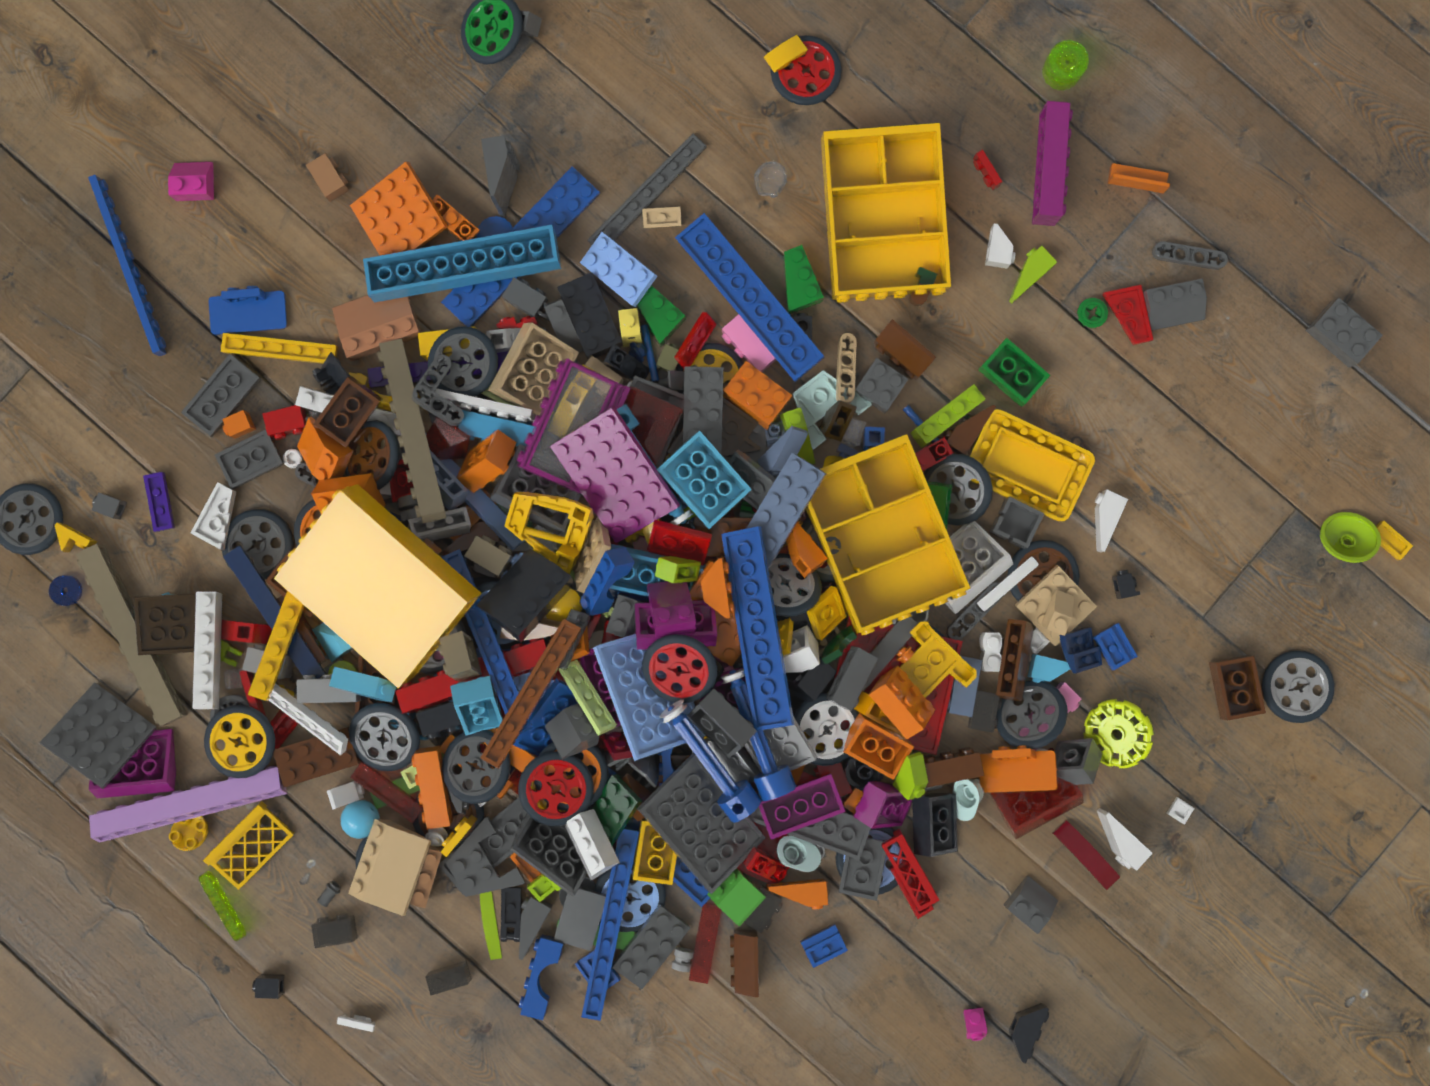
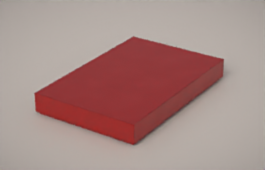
[647,520,712,566]

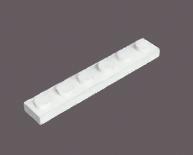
[295,386,401,435]
[419,389,535,423]
[269,683,348,755]

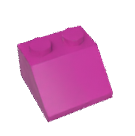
[168,162,214,201]

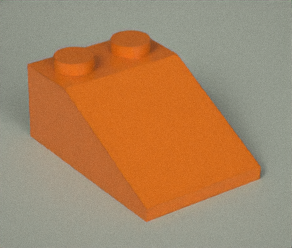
[297,417,353,480]

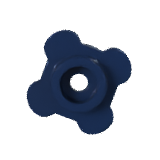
[628,342,647,363]

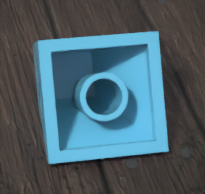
[312,622,353,662]

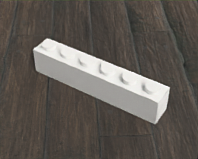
[193,592,222,710]

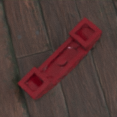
[1052,820,1120,890]

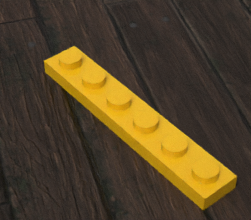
[221,333,338,364]
[248,590,304,701]

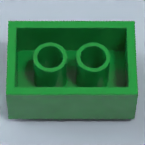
[978,338,1050,407]

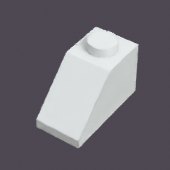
[985,224,1015,269]
[327,780,365,810]

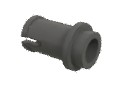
[317,881,341,907]

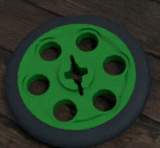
[461,0,523,65]

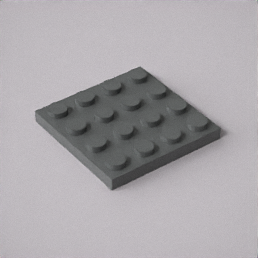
[40,682,157,789]

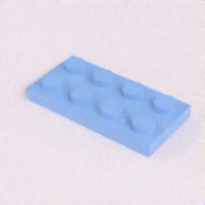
[580,232,657,307]

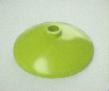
[1320,512,1381,563]

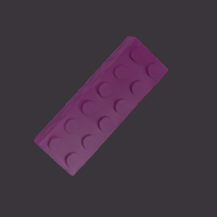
[1032,101,1073,226]

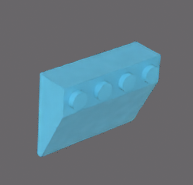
[656,431,752,529]

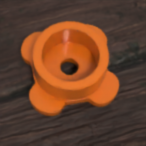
[896,646,914,664]

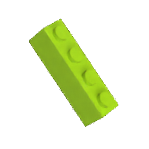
[910,384,985,449]

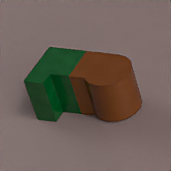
[909,267,937,306]

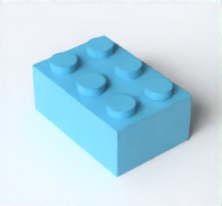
[450,676,503,735]

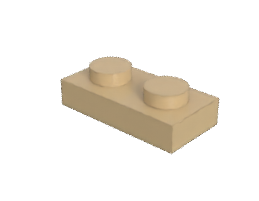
[642,207,682,228]

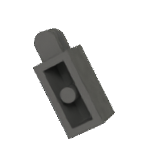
[502,278,550,321]

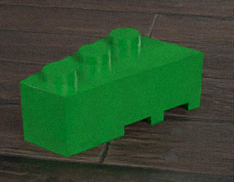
[783,245,824,315]
[637,285,686,347]

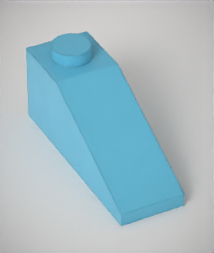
[329,667,396,702]

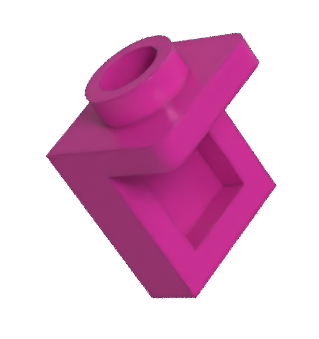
[963,1008,987,1041]

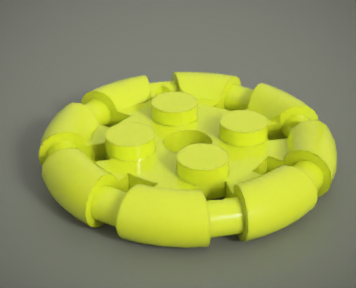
[1083,699,1154,769]

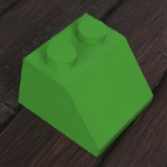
[707,868,766,927]

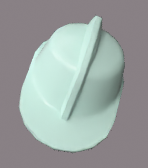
[953,779,984,821]
[777,835,821,872]

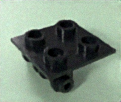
[312,352,350,395]

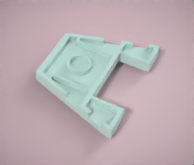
[792,371,872,450]

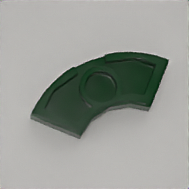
[822,625,857,664]

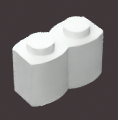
[979,632,1002,672]

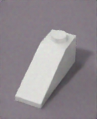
[1095,490,1128,552]

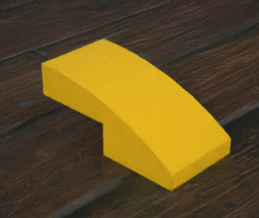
[764,35,808,73]

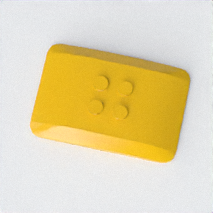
[964,409,1095,522]

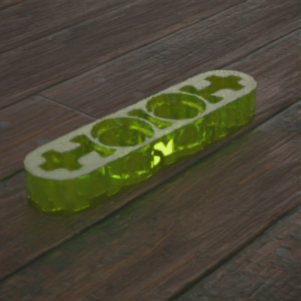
[199,871,246,941]

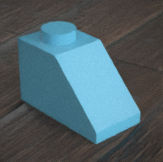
[1027,654,1070,683]

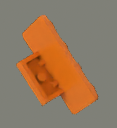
[979,745,1057,793]

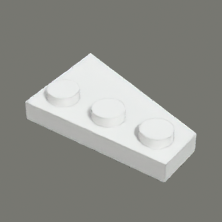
[191,482,236,551]

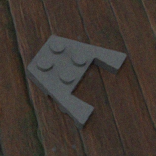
[446,816,526,897]

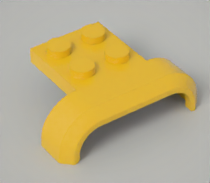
[900,622,977,698]

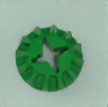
[1077,298,1108,329]

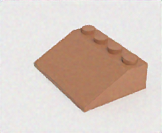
[332,295,422,361]

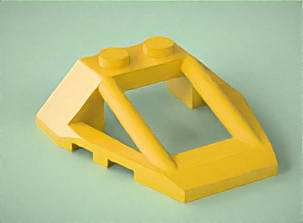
[504,492,594,574]

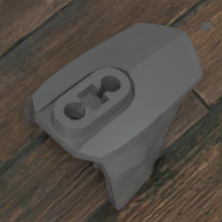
[602,748,660,789]

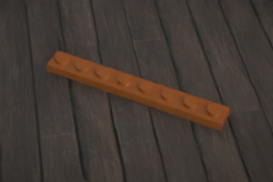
[480,619,581,769]

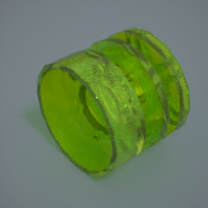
[1042,40,1089,90]

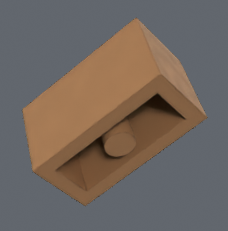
[306,154,349,202]

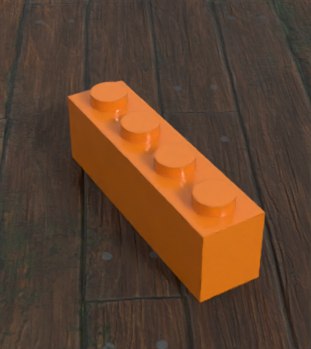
[412,746,453,829]

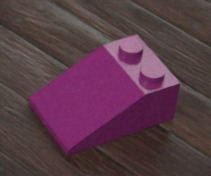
[647,581,696,638]
[854,781,912,829]

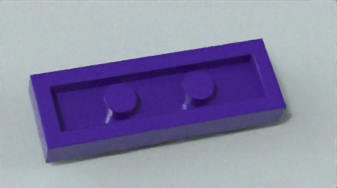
[143,472,175,532]

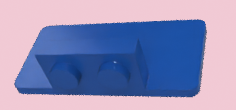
[208,286,287,335]

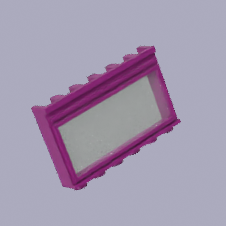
[516,358,630,495]

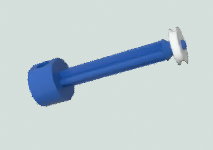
[720,668,796,801]
[659,699,762,823]

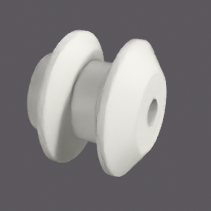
[426,827,447,846]

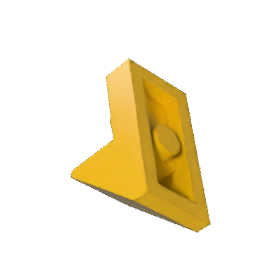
[55,522,98,552]

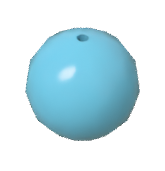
[340,800,380,839]

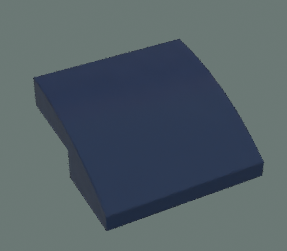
[1059,627,1102,674]

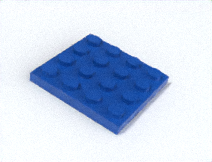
[513,678,582,756]

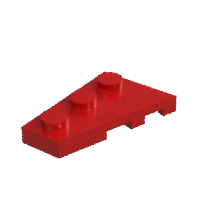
[1102,285,1153,345]

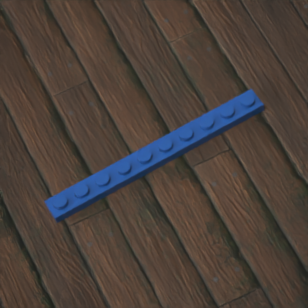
[88,175,167,356]
[442,549,534,734]
[581,827,639,1021]

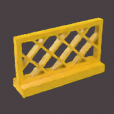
[203,801,295,890]

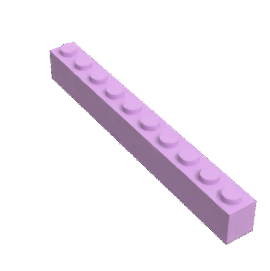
[89,766,287,843]

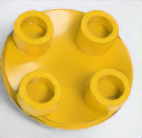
[546,588,582,622]
[169,816,208,851]

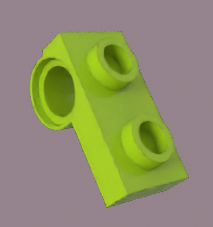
[527,874,562,902]

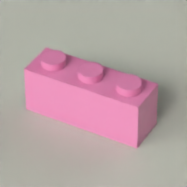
[722,314,776,372]

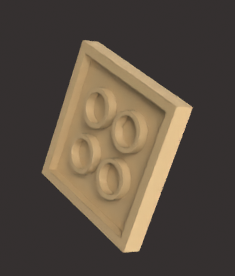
[573,517,611,593]
[1015,565,1097,646]

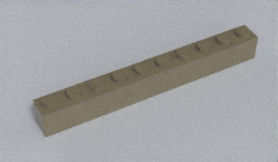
[377,339,446,524]
[76,544,187,726]

